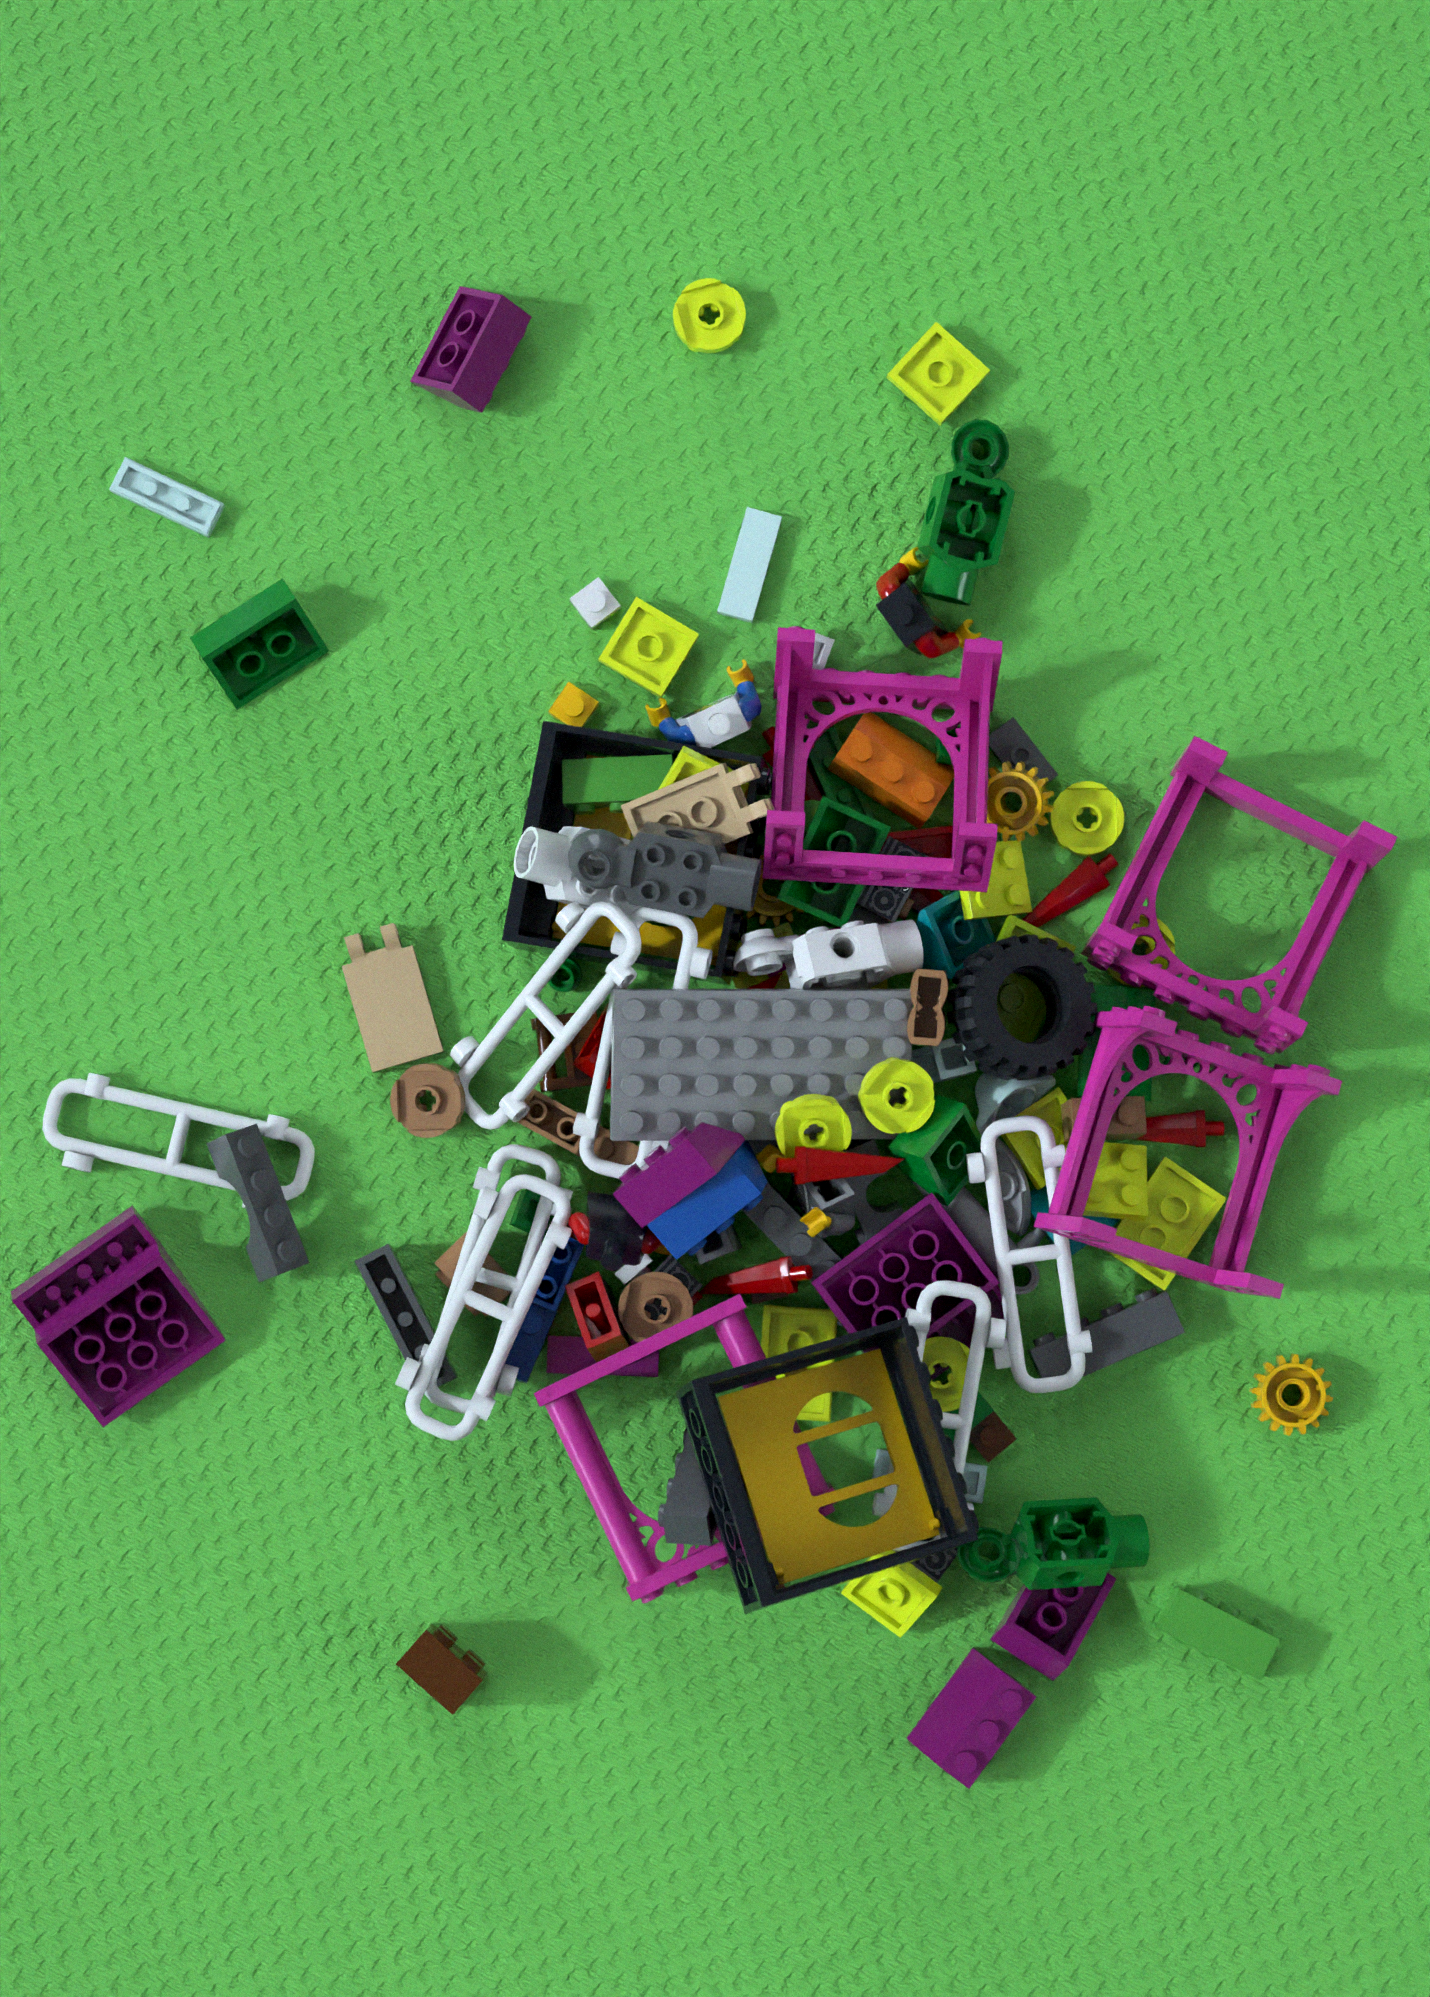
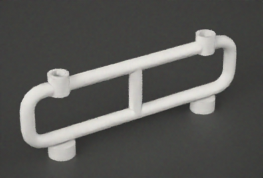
[450,901,642,1130]
[573,907,712,1179]
[42,1073,315,1209]
[966,1115,1092,1393]
[419,1144,573,1414]
[395,1174,572,1441]
[872,1280,1006,1556]

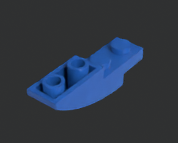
[505,1238,584,1384]

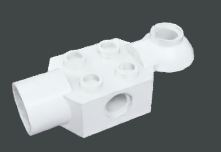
[514,826,640,917]
[733,919,923,989]

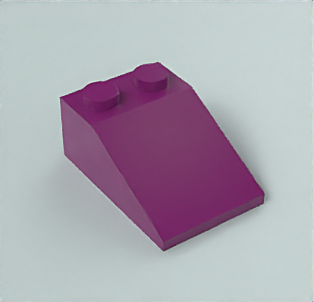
[990,1573,1117,1681]

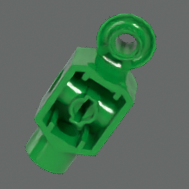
[917,419,1015,605]
[957,1497,1150,1590]

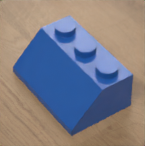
[647,1140,767,1260]

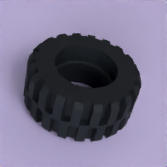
[947,934,1097,1081]

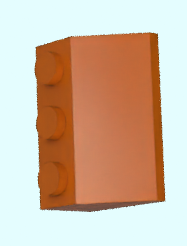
[828,712,954,829]

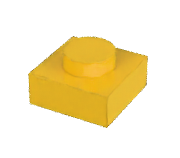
[548,682,599,727]

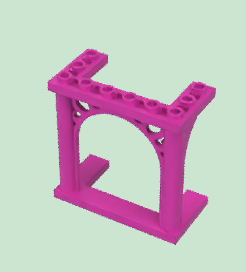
[763,626,1003,892]
[1081,736,1397,1055]
[1034,1006,1342,1299]
[534,1294,837,1604]

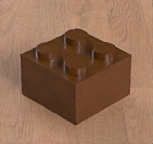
[396,1624,487,1715]

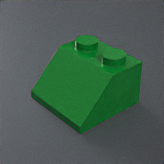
[889,1094,982,1206]

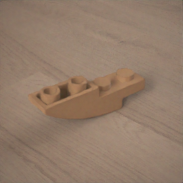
[517,1089,639,1165]

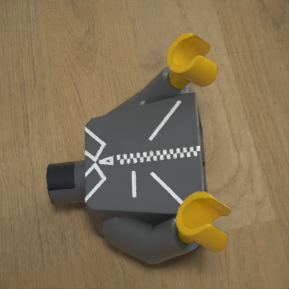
[756,1144,856,1238]

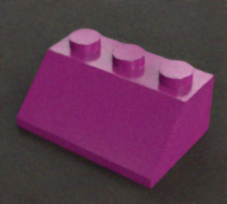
[410,286,532,413]
[613,1122,745,1228]
[906,1648,1036,1789]

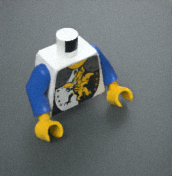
[645,659,762,748]

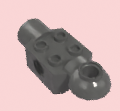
[568,821,761,918]

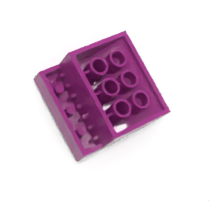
[811,1193,1020,1381]
[11,1205,225,1427]

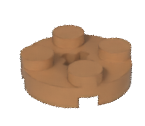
[390,1063,466,1138]
[618,1272,693,1342]

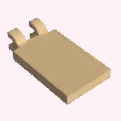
[621,763,775,844]
[342,923,444,1073]

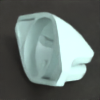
[975,1072,1056,1136]

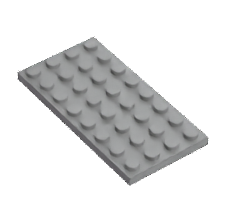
[610,989,913,1141]

